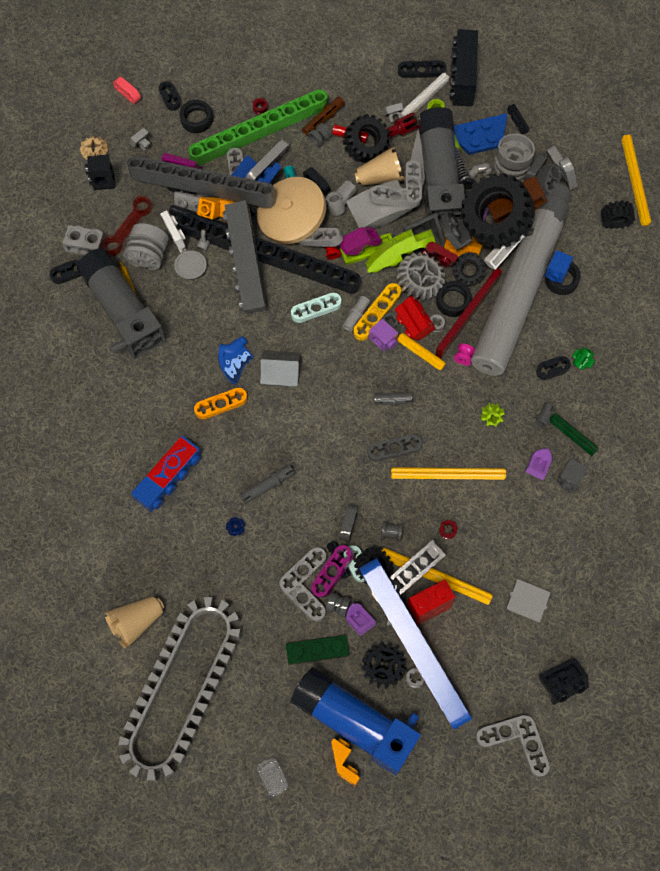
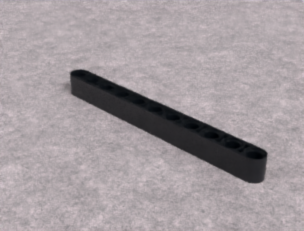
[177,213,360,294]

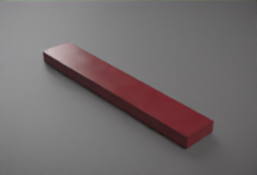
[435,268,502,359]

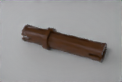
[302,96,345,135]

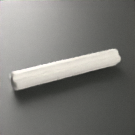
[400,73,449,120]

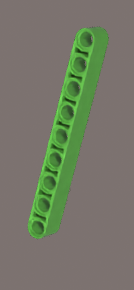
[188,89,327,166]

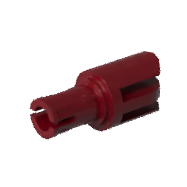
[386,112,419,138]

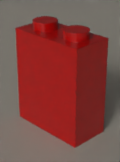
[407,579,456,626]

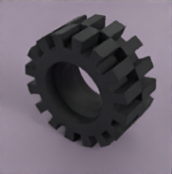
[601,200,635,229]
[453,252,486,285]
[354,546,393,584]

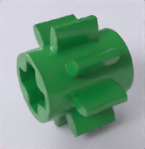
[571,347,596,370]

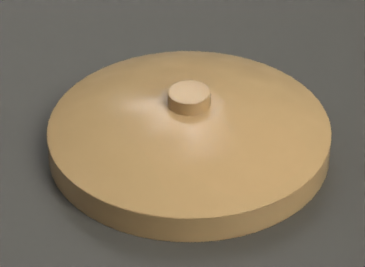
[257,177,326,244]

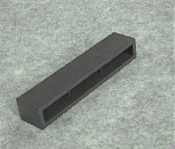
[223,200,268,314]

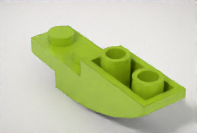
[366,229,436,273]

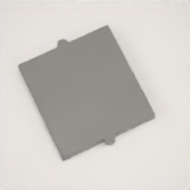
[506,579,551,623]

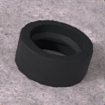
[179,100,213,133]
[545,262,581,295]
[436,281,471,317]

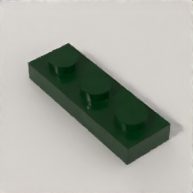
[286,635,349,665]

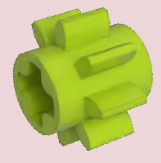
[481,402,505,427]

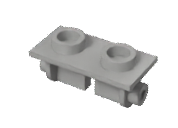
[174,191,202,212]

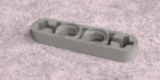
[245,139,290,181]

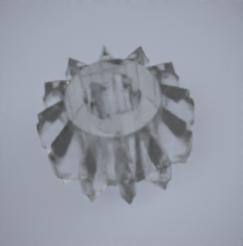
[257,758,288,797]

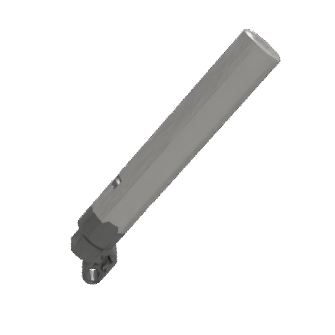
[471,164,572,376]

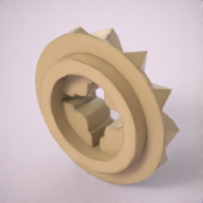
[80,136,108,159]

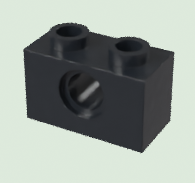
[85,154,115,191]

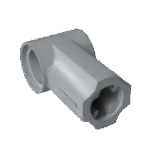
[326,180,357,216]

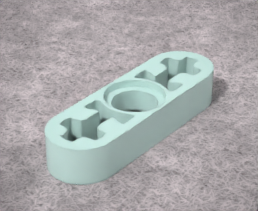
[291,293,341,323]

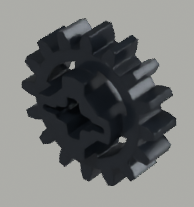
[361,643,406,689]

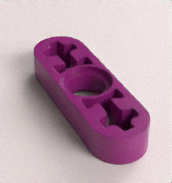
[311,545,354,598]

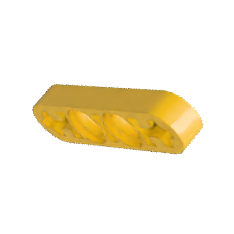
[353,283,401,341]

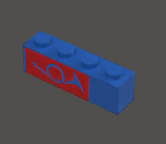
[131,436,201,512]

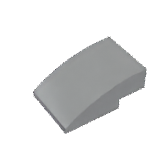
[346,180,413,229]

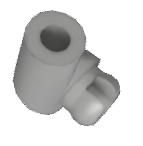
[469,163,492,179]

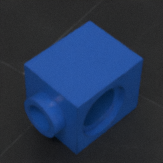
[545,250,573,284]

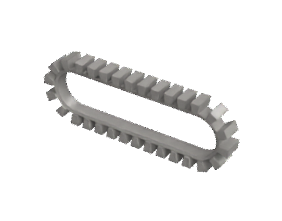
[118,597,241,782]

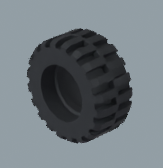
[461,173,535,248]

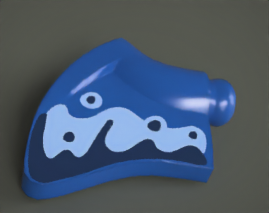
[218,336,254,384]

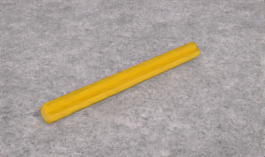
[621,134,651,226]
[391,467,506,480]
[382,548,493,605]

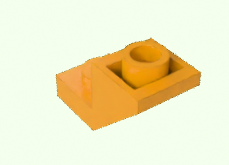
[197,197,235,220]
[331,738,360,786]

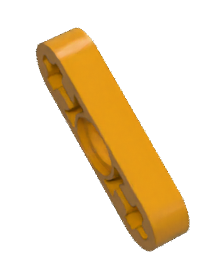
[194,388,247,419]

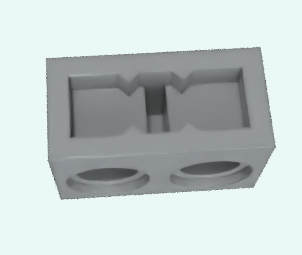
[62,225,106,255]

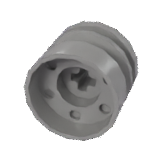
[493,134,535,180]
[123,223,169,270]

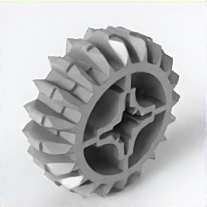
[396,252,445,301]

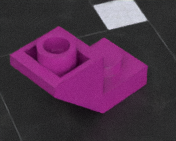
[339,227,382,255]

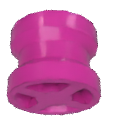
[454,343,475,366]

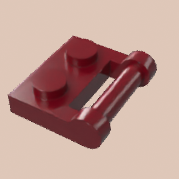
[422,242,458,268]

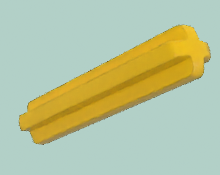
[397,333,446,371]

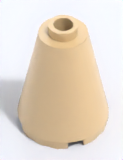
[354,147,404,186]
[105,596,164,648]

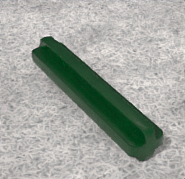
[550,413,599,456]

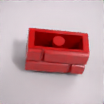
[395,296,436,341]

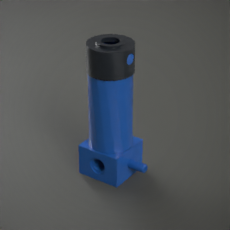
[290,667,421,776]

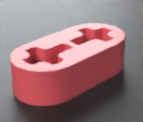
[113,77,141,104]

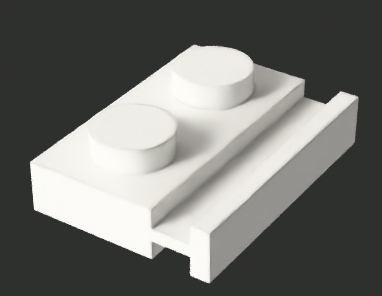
[160,210,187,253]

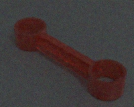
[102,196,152,256]

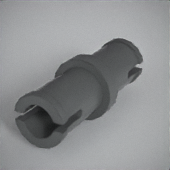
[374,391,412,406]

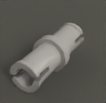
[342,296,370,332]

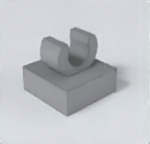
[382,103,403,123]
[129,128,150,151]

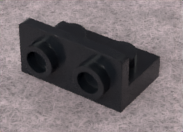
[539,658,589,705]

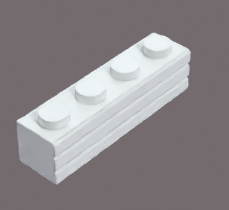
[484,235,525,270]

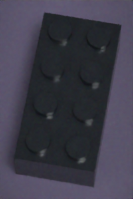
[449,29,478,107]

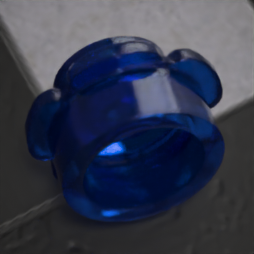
[226,517,245,536]

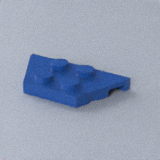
[454,114,507,155]

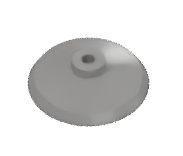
[174,250,207,279]

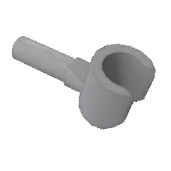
[196,230,210,251]

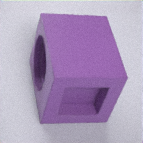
[369,319,398,352]

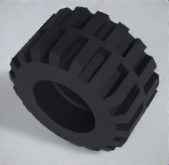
[343,114,390,163]

